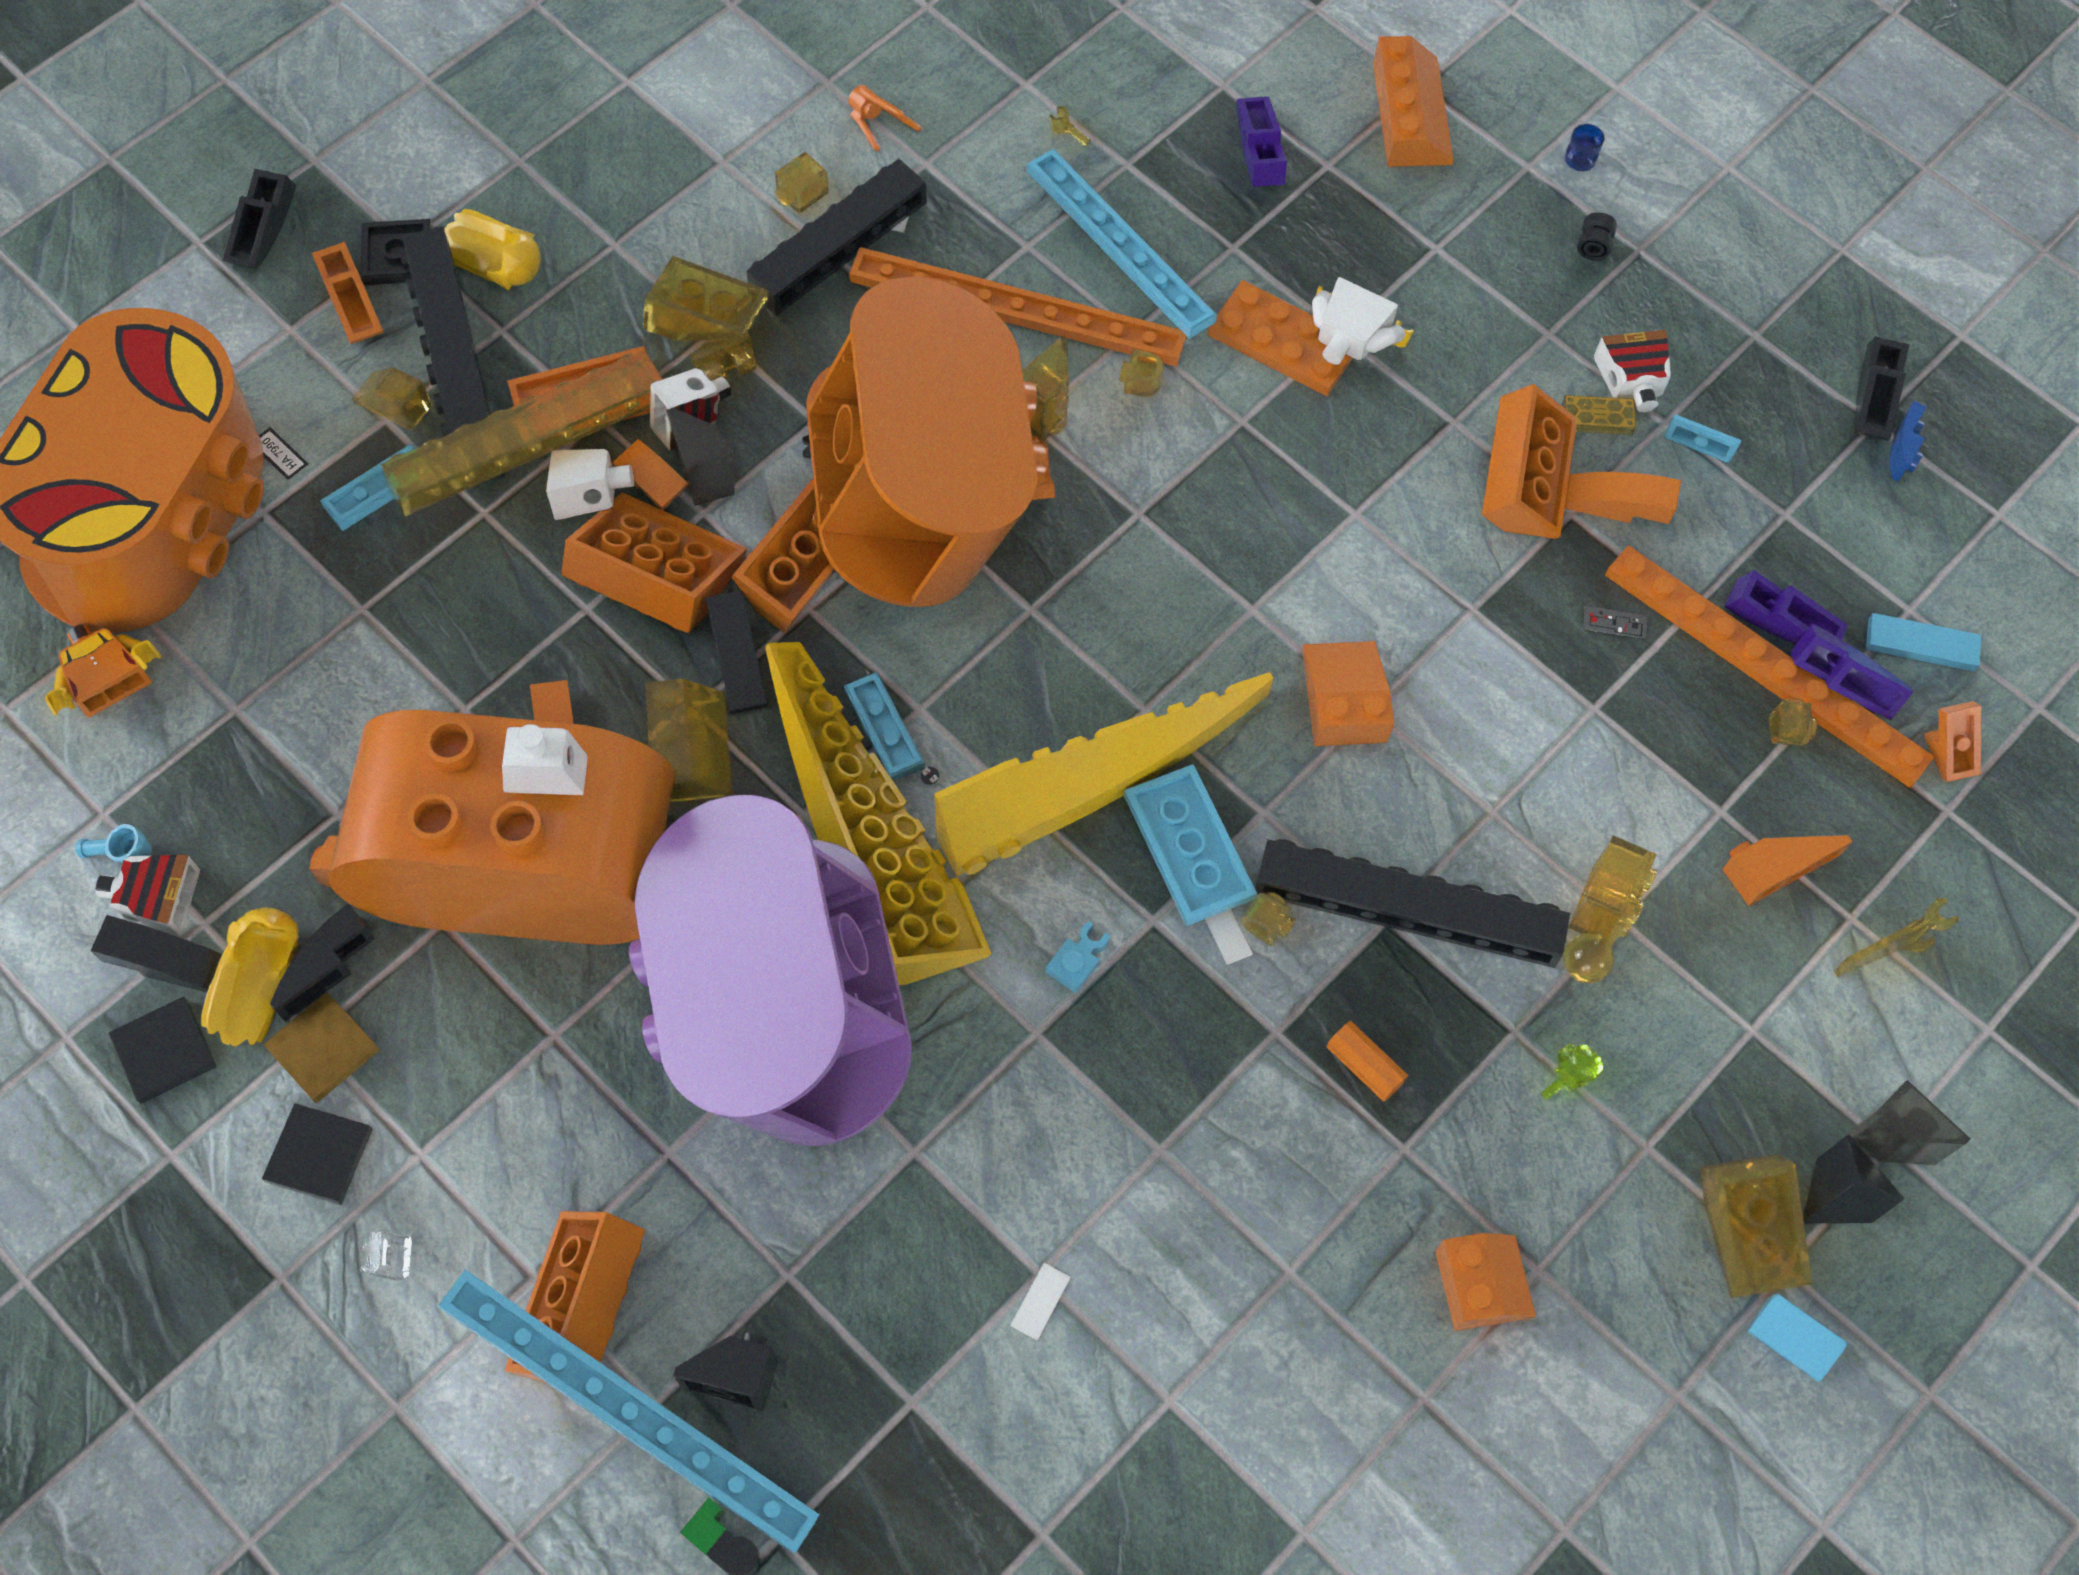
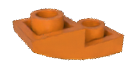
[612,439,688,511]
[530,680,574,724]

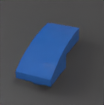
[1890,401,1926,482]

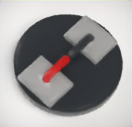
[921,767,939,785]

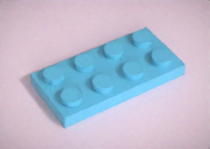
[1124,764,1257,926]

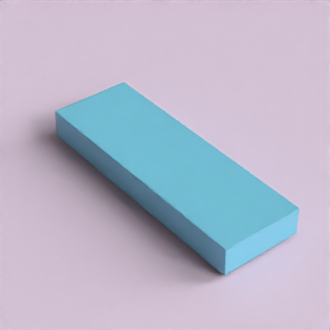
[320,444,433,531]
[1866,613,1981,672]
[844,672,924,781]

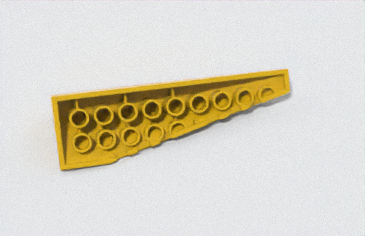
[765,642,991,985]
[934,672,1273,877]

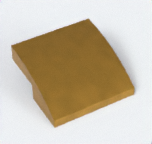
[263,992,380,1104]

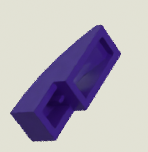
[1236,96,1287,187]
[1724,570,1848,644]
[1791,623,1913,720]

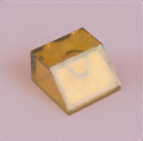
[1022,336,1069,441]

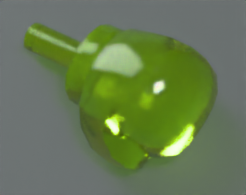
[1540,1043,1603,1101]

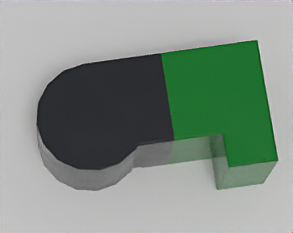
[680,1497,761,1575]

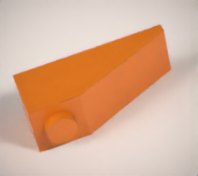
[1722,835,1853,906]

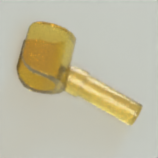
[1049,106,1091,146]

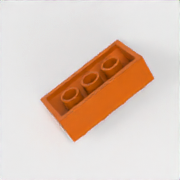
[1373,36,1454,167]
[1482,384,1577,539]
[732,478,836,634]
[504,1211,646,1384]

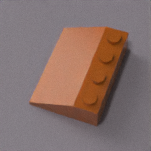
[561,492,747,633]

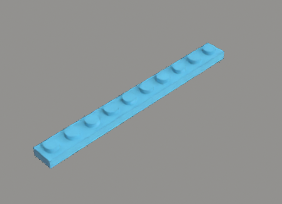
[438,1269,819,1554]

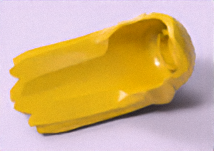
[445,209,541,291]
[201,907,300,1047]

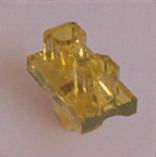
[689,329,757,381]

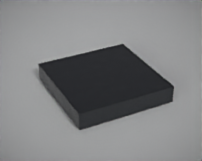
[361,219,433,286]
[108,996,217,1104]
[262,1103,373,1205]

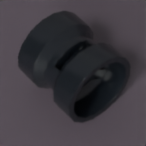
[1577,212,1617,261]

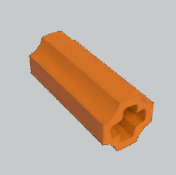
[1326,1021,1409,1102]

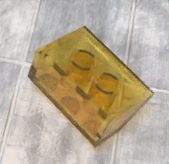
[645,679,732,802]

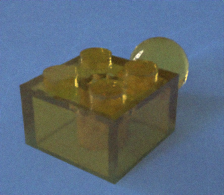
[1563,835,1657,983]

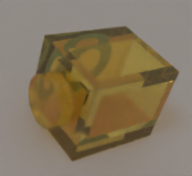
[774,152,829,214]

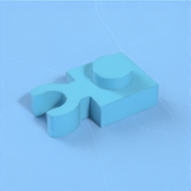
[1045,921,1110,994]

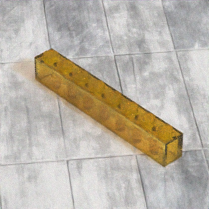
[380,350,663,516]

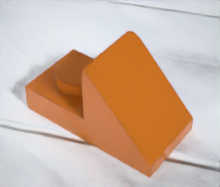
[1924,701,1981,782]

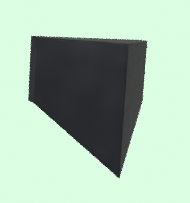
[1801,1134,1905,1224]

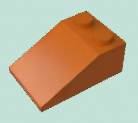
[1302,641,1394,746]

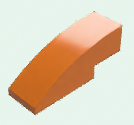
[312,242,384,345]
[1565,472,1681,524]

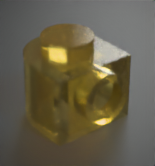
[1119,349,1164,397]
[1769,699,1817,746]
[1240,892,1296,947]

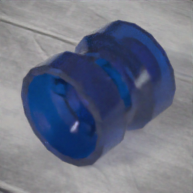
[1564,124,1605,171]

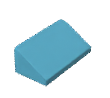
[1664,414,1741,463]
[1747,1293,1848,1382]

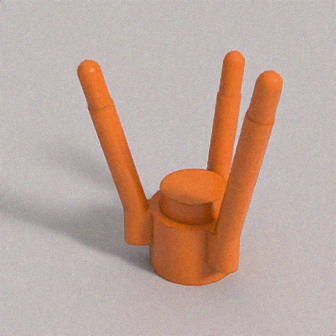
[848,84,922,151]

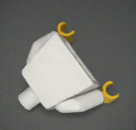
[1312,277,1414,365]

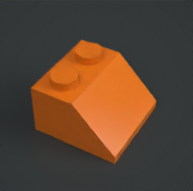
[1435,1233,1536,1331]

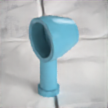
[75,824,152,864]

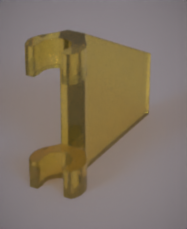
[1834,897,1959,977]

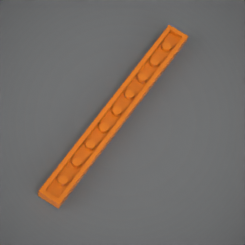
[849,247,1187,367]
[1605,545,1935,788]

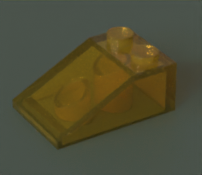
[643,256,769,341]
[1699,1154,1812,1298]

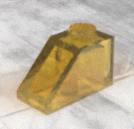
[352,367,431,431]

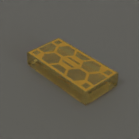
[1562,395,1636,435]

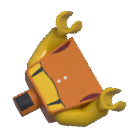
[44,624,162,718]

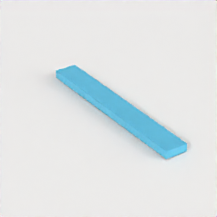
[1027,149,1217,339]

